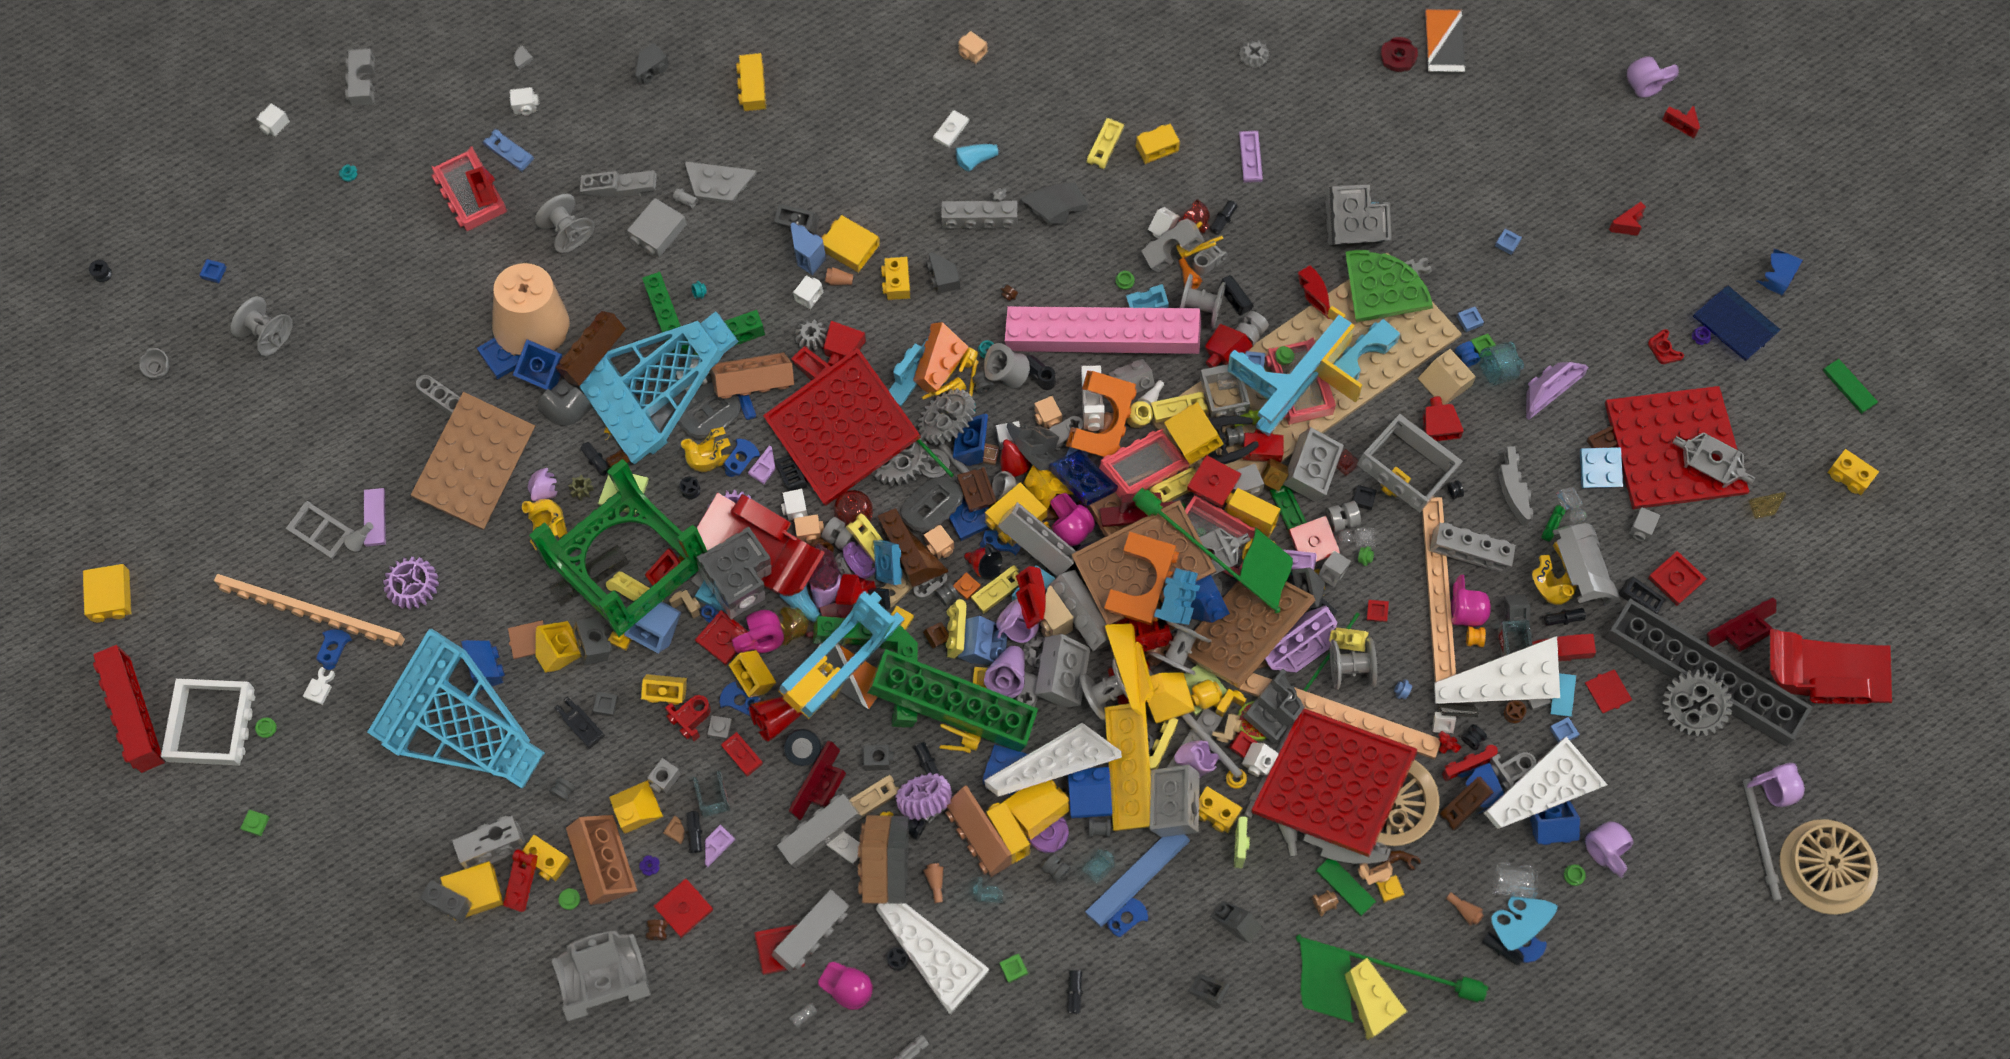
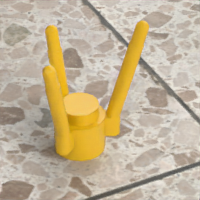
[1176,222,1223,258]
[944,348,979,396]
[922,377,966,399]
[939,724,981,753]

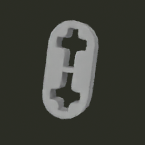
[914,573,948,600]

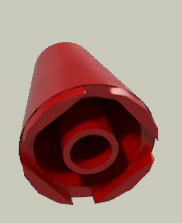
[749,696,803,742]

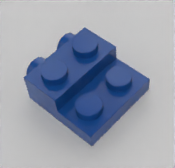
[982,745,1028,796]

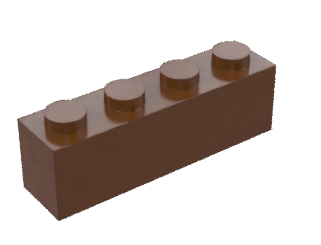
[555,311,626,386]
[878,508,948,588]

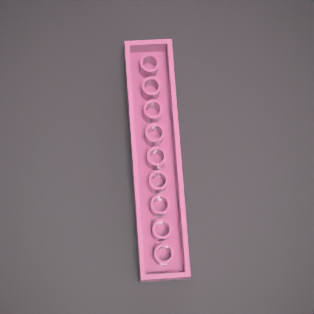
[1005,307,1201,354]

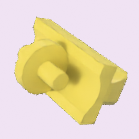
[1329,628,1369,652]

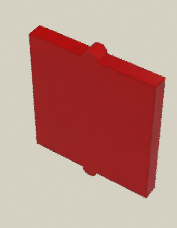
[1585,669,1632,714]

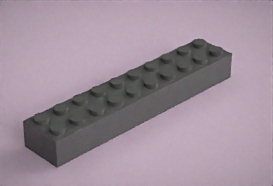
[1605,599,1813,747]

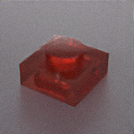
[1336,449,1359,476]

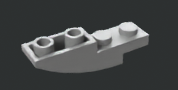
[580,170,657,196]
[1498,446,1533,526]
[1303,834,1391,864]

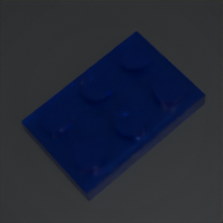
[1049,450,1118,506]

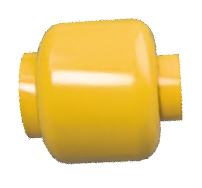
[1191,679,1222,710]

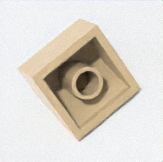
[1418,349,1476,405]
[1041,586,1073,637]

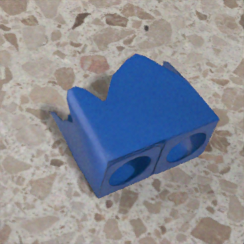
[1757,249,1803,295]
[1458,763,1504,815]

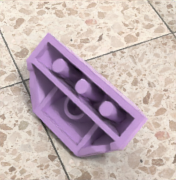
[1526,362,1588,420]
[1265,606,1338,672]

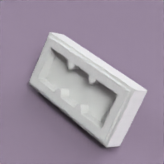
[933,110,969,148]
[826,831,860,865]

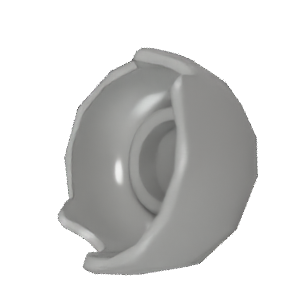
[139,348,170,379]
[992,471,1017,501]

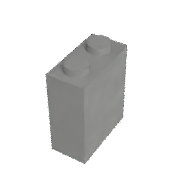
[627,198,687,257]

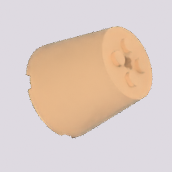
[492,263,570,356]

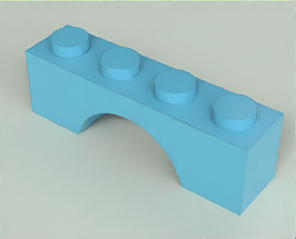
[1333,319,1400,380]

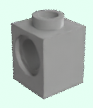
[1629,507,1660,542]
[1318,551,1351,587]
[647,758,681,794]

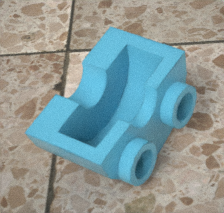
[1126,284,1169,308]

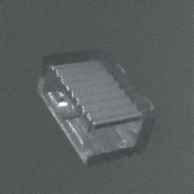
[1492,862,1539,899]

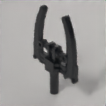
[1180,416,1259,465]

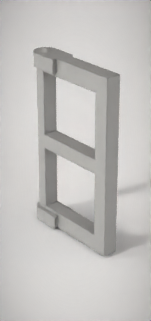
[286,501,354,559]

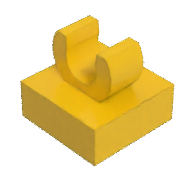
[608,632,632,651]

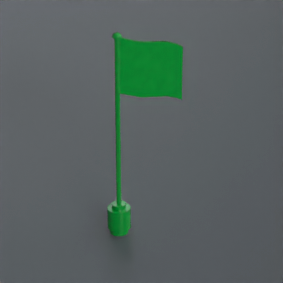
[1132,487,1293,614]
[1296,934,1488,1023]

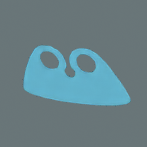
[1492,897,1557,951]

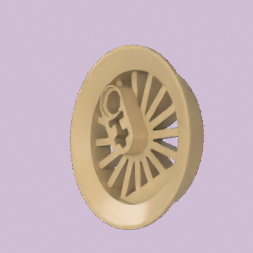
[1377,760,1439,846]
[1780,819,1878,914]

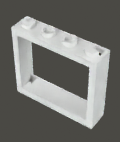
[161,679,255,766]

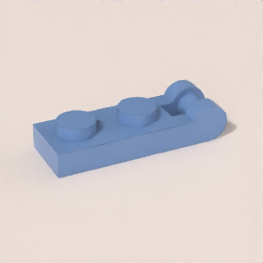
[482,129,534,172]

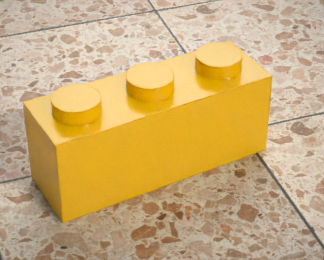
[736,53,766,111]

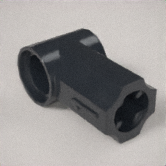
[1027,355,1056,390]

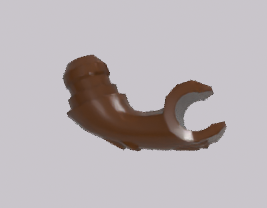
[1381,850,1421,871]

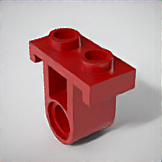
[1135,621,1173,652]
[665,695,711,741]

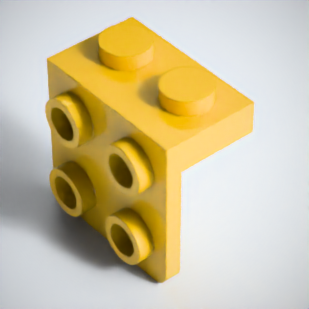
[1023,465,1081,509]

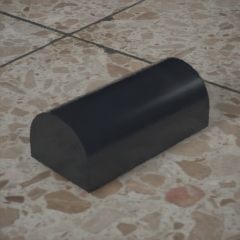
[1219,275,1254,316]

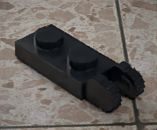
[554,696,605,749]

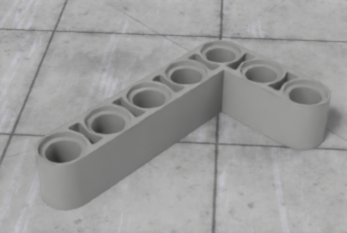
[416,375,460,416]

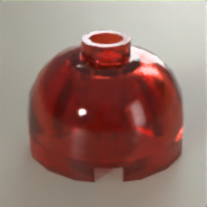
[1176,199,1210,234]
[834,490,873,528]

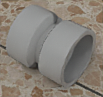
[1235,311,1269,346]
[1326,501,1361,532]
[821,517,856,551]

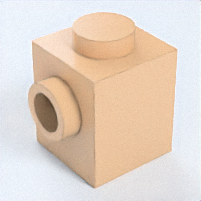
[959,31,987,64]
[1034,396,1062,428]
[794,514,824,544]
[924,525,954,559]

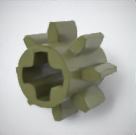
[568,475,594,501]

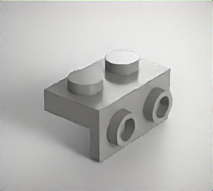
[1108,359,1155,393]

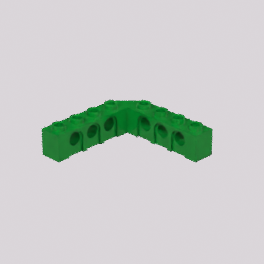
[642,272,765,355]
[813,616,918,727]

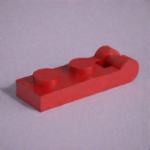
[1442,745,1498,781]
[503,849,538,912]

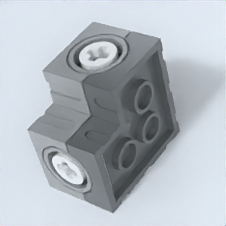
[1325,184,1392,245]
[697,527,771,619]

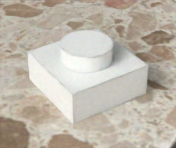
[1432,712,1456,733]

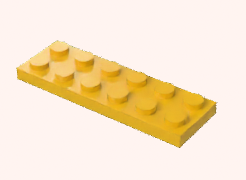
[1105,703,1151,831]

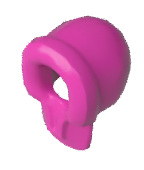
[1051,493,1095,546]
[1450,574,1491,627]
[732,610,784,654]
[819,962,873,1010]

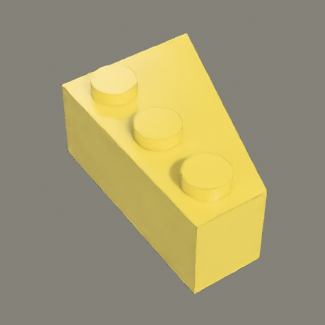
[1344,958,1407,1040]

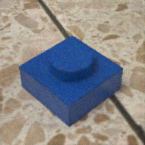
[200,259,227,283]

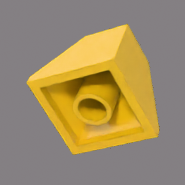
[536,621,581,673]
[1147,673,1195,724]
[610,780,663,834]

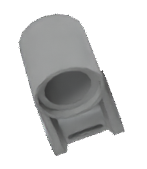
[1192,241,1228,276]
[1049,416,1084,450]
[1017,672,1038,707]

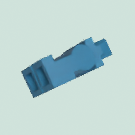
[1154,568,1200,625]

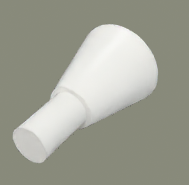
[1138,380,1164,406]

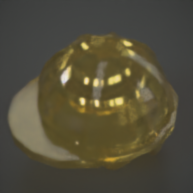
[780,606,809,646]

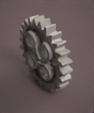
[918,388,976,445]
[871,435,929,486]
[1663,669,1733,736]

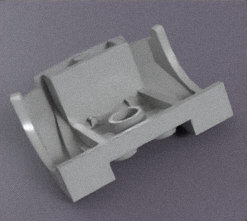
[1553,523,1621,606]
[552,931,651,1021]

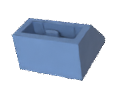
[791,222,826,275]
[624,602,681,653]
[958,616,1008,665]

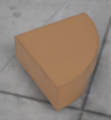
[663,816,685,844]

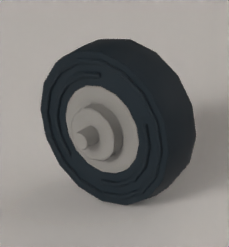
[784,729,821,766]

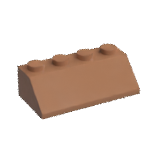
[710,352,794,398]
[945,786,1012,877]
[566,815,637,905]

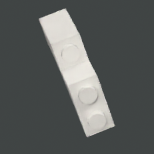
[1081,366,1104,431]

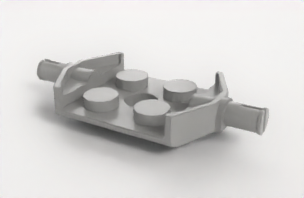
[1673,433,1756,488]
[1199,528,1251,576]

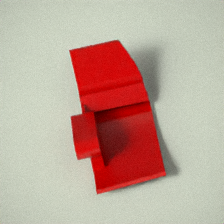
[697,492,825,596]
[1770,629,1892,704]

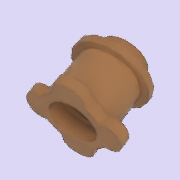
[1312,890,1339,917]

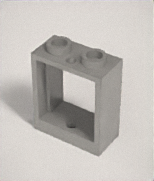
[1200,365,1250,418]

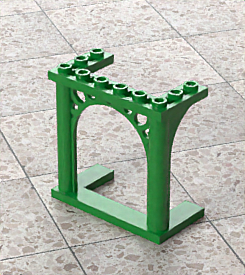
[529,459,708,637]

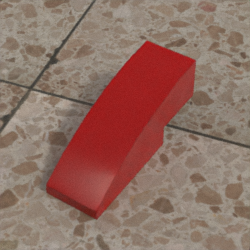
[1298,265,1330,320]
[791,346,831,381]
[1016,566,1046,629]
[1532,634,1596,661]

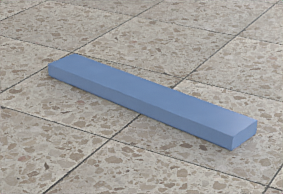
[1086,834,1190,927]

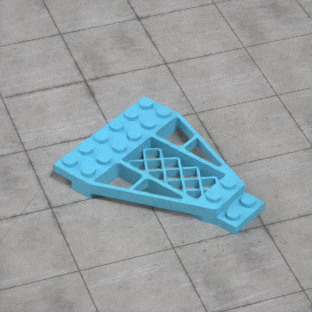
[579,311,739,464]
[367,629,545,788]

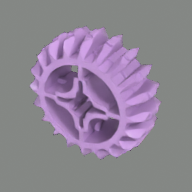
[383,556,439,610]
[896,773,952,820]

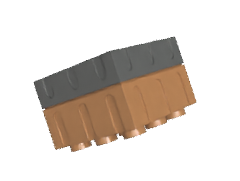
[858,815,909,904]

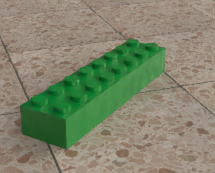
[868,649,1038,752]

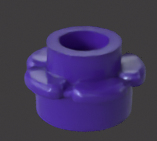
[1692,326,1711,345]
[639,855,660,876]

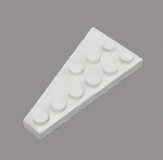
[1434,636,1560,704]
[985,723,1122,796]
[1484,737,1607,829]
[876,902,989,1015]

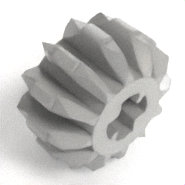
[795,319,827,352]

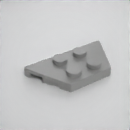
[685,162,756,203]

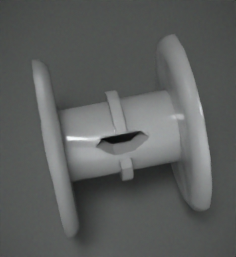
[535,194,595,253]
[1180,274,1226,328]
[231,296,293,356]
[1150,621,1212,675]
[1330,637,1377,690]
[1080,658,1128,720]

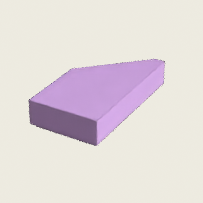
[748,445,775,485]
[705,825,735,867]

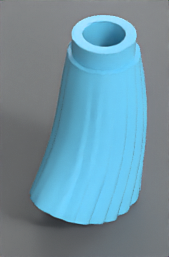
[956,144,998,172]
[780,584,821,623]

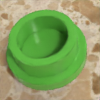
[1116,271,1135,290]
[1275,346,1295,365]
[1358,546,1374,566]
[255,718,277,738]
[1564,864,1586,886]
[559,889,580,910]

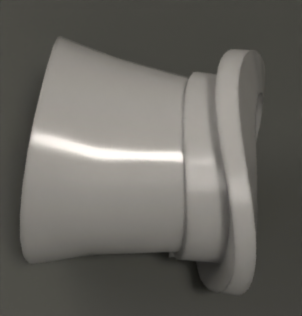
[984,343,1030,388]

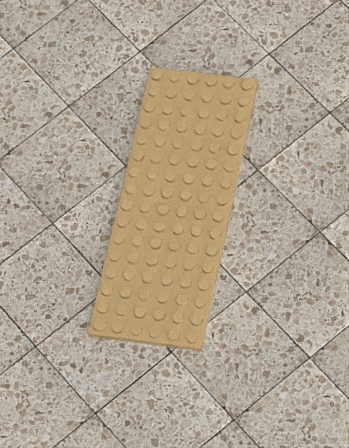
[1150,253,1462,501]

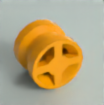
[1466,626,1486,648]

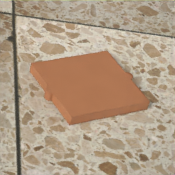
[508,620,544,659]

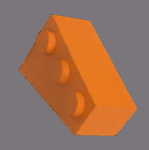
[913,322,969,393]

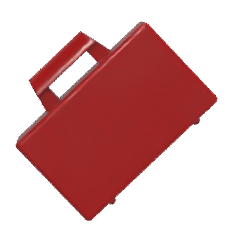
[1243,429,1284,462]

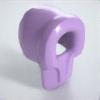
[1627,57,1678,98]
[996,598,1040,643]
[1747,763,1805,807]
[1585,821,1633,878]

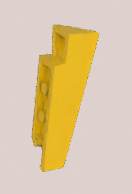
[1105,624,1154,716]

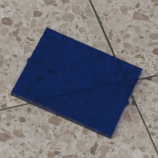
[1693,285,1781,361]

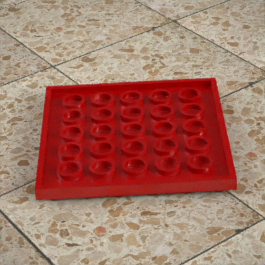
[763,348,921,506]
[1605,386,1750,509]
[1251,708,1418,857]

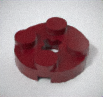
[1380,37,1418,72]

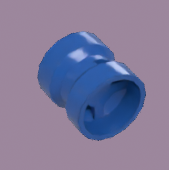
[1455,341,1481,367]

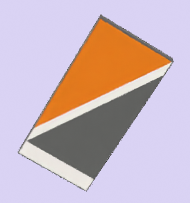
[1425,9,1465,75]
[816,643,879,712]

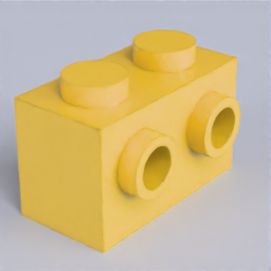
[1136,124,1180,164]
[881,257,910,300]
[1827,449,1879,495]
[729,650,777,698]
[641,674,687,705]
[1199,786,1242,833]
[523,835,571,882]

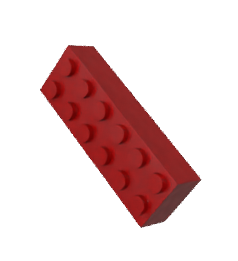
[93,645,165,773]

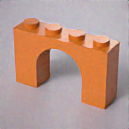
[1066,371,1137,457]
[1104,531,1179,626]

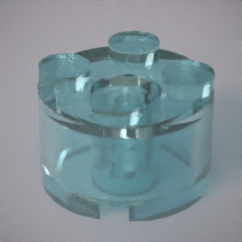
[1480,341,1524,385]

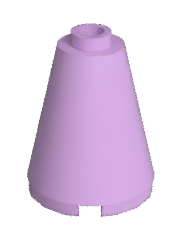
[984,646,1025,698]

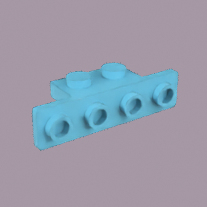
[889,339,928,406]

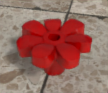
[1438,731,1462,754]

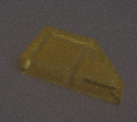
[1749,492,1786,519]

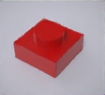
[1367,600,1389,623]
[1229,730,1258,759]

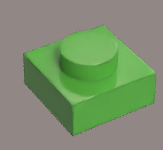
[1470,334,1497,358]
[240,810,270,836]
[999,954,1028,983]

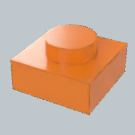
[953,572,981,601]

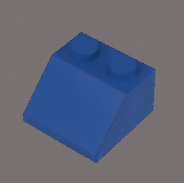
[513,339,562,390]
[953,414,988,466]
[1190,575,1230,623]
[461,640,505,690]
[1068,767,1112,818]
[1530,800,1580,845]

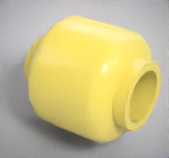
[1126,401,1153,428]

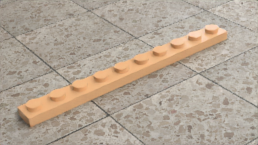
[1422,497,1456,682]
[214,574,405,647]
[1239,673,1441,759]

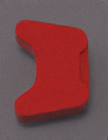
[1648,329,1684,364]

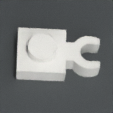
[303,667,335,705]

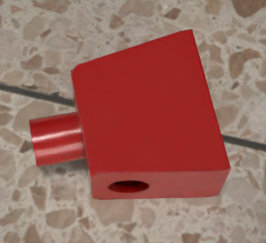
[824,321,866,366]
[1205,324,1253,368]
[1423,396,1464,441]

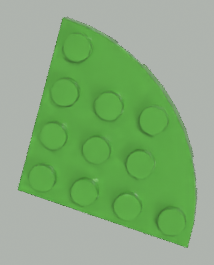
[1345,250,1433,322]

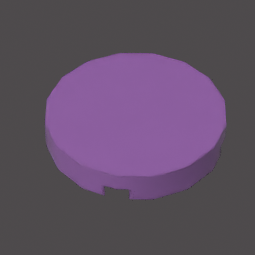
[843,542,875,579]
[1028,817,1069,853]

